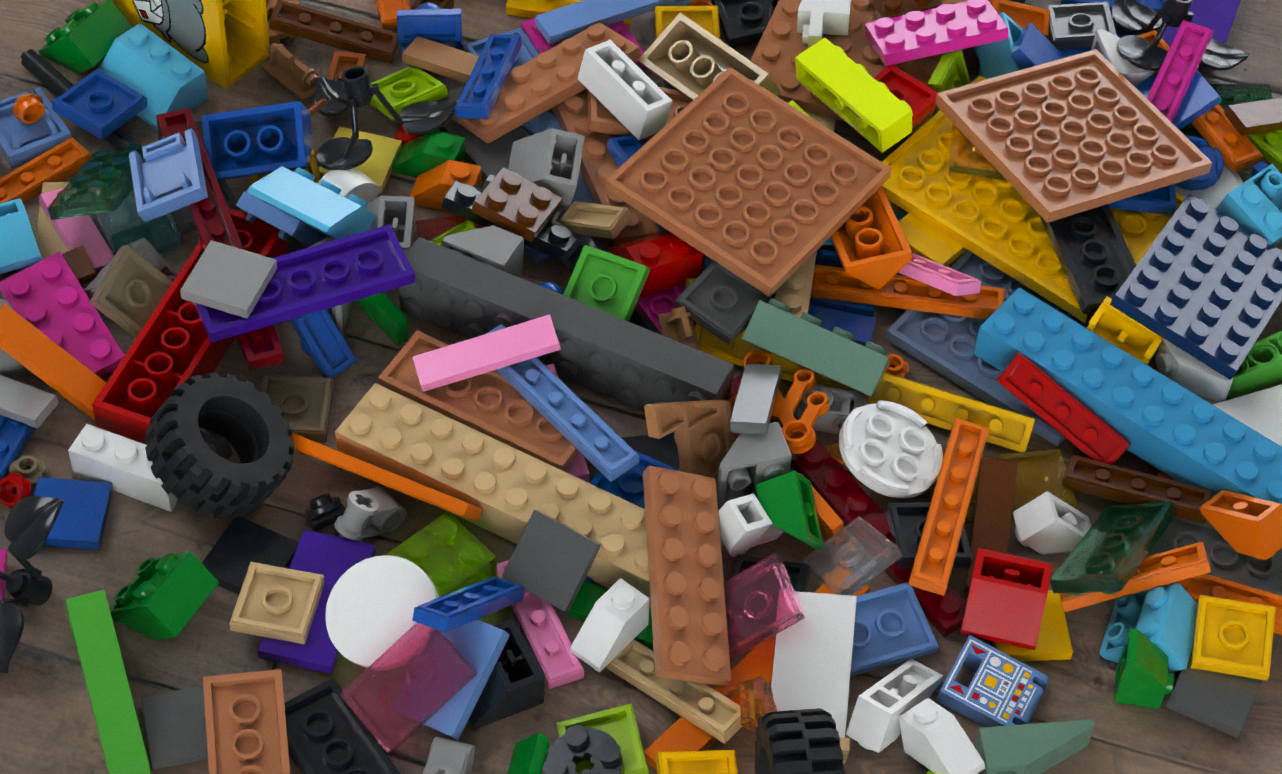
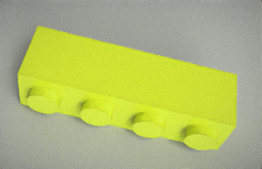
[795,38,913,153]

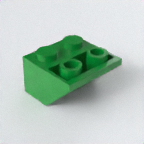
[38,0,133,74]
[110,551,220,641]

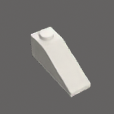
[846,659,943,753]

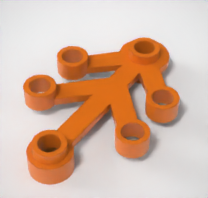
[728,350,830,454]

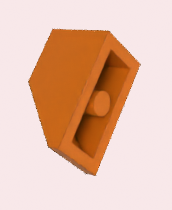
[409,160,482,213]
[1200,490,1282,560]

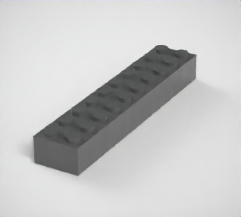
[399,237,734,411]

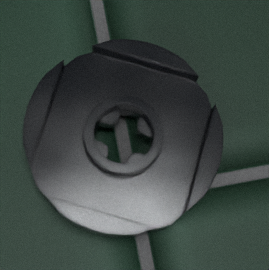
[543,725,624,774]

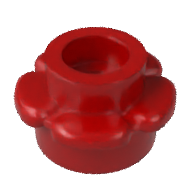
[0,472,32,508]

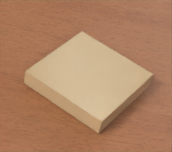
[229,562,325,645]

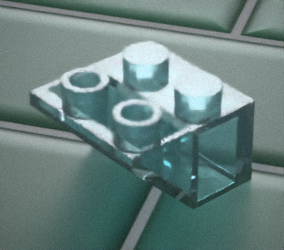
[87,188,183,256]

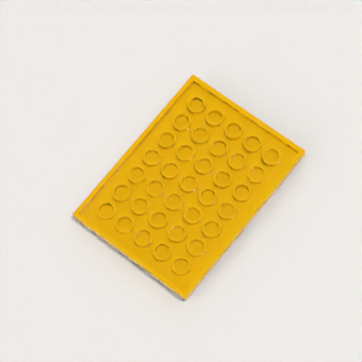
[882,75,1185,323]

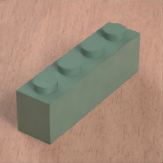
[742,298,891,398]

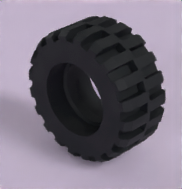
[145,373,295,519]
[755,708,845,774]

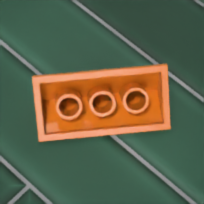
[831,186,913,290]

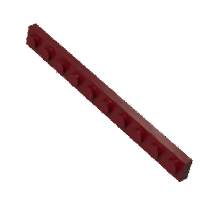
[156,108,284,371]
[730,374,966,637]

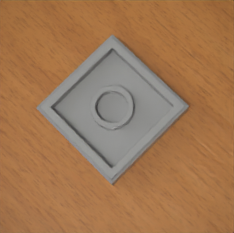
[180,240,277,319]

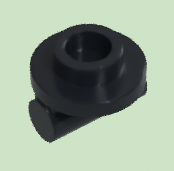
[305,493,346,532]

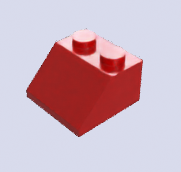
[611,230,703,299]

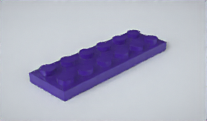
[193,224,415,343]

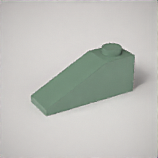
[974,719,1095,774]

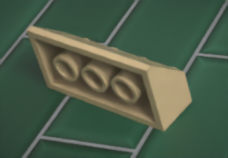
[638,13,781,101]

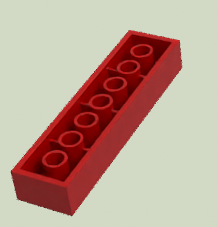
[92,208,288,445]

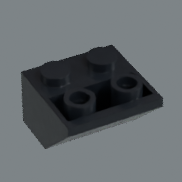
[468,619,545,730]

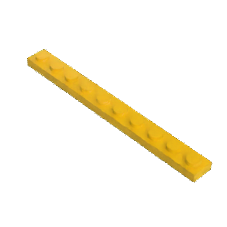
[695,323,1036,453]

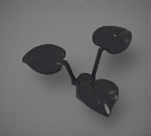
[1111,0,1249,71]
[314,66,457,170]
[0,496,64,673]

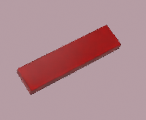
[996,352,1131,465]

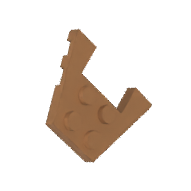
[644,400,735,490]

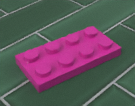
[864,0,1008,66]
[0,251,124,377]

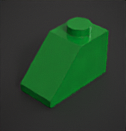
[392,130,466,178]
[755,470,824,550]
[1114,628,1174,709]

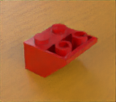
[960,548,1053,650]

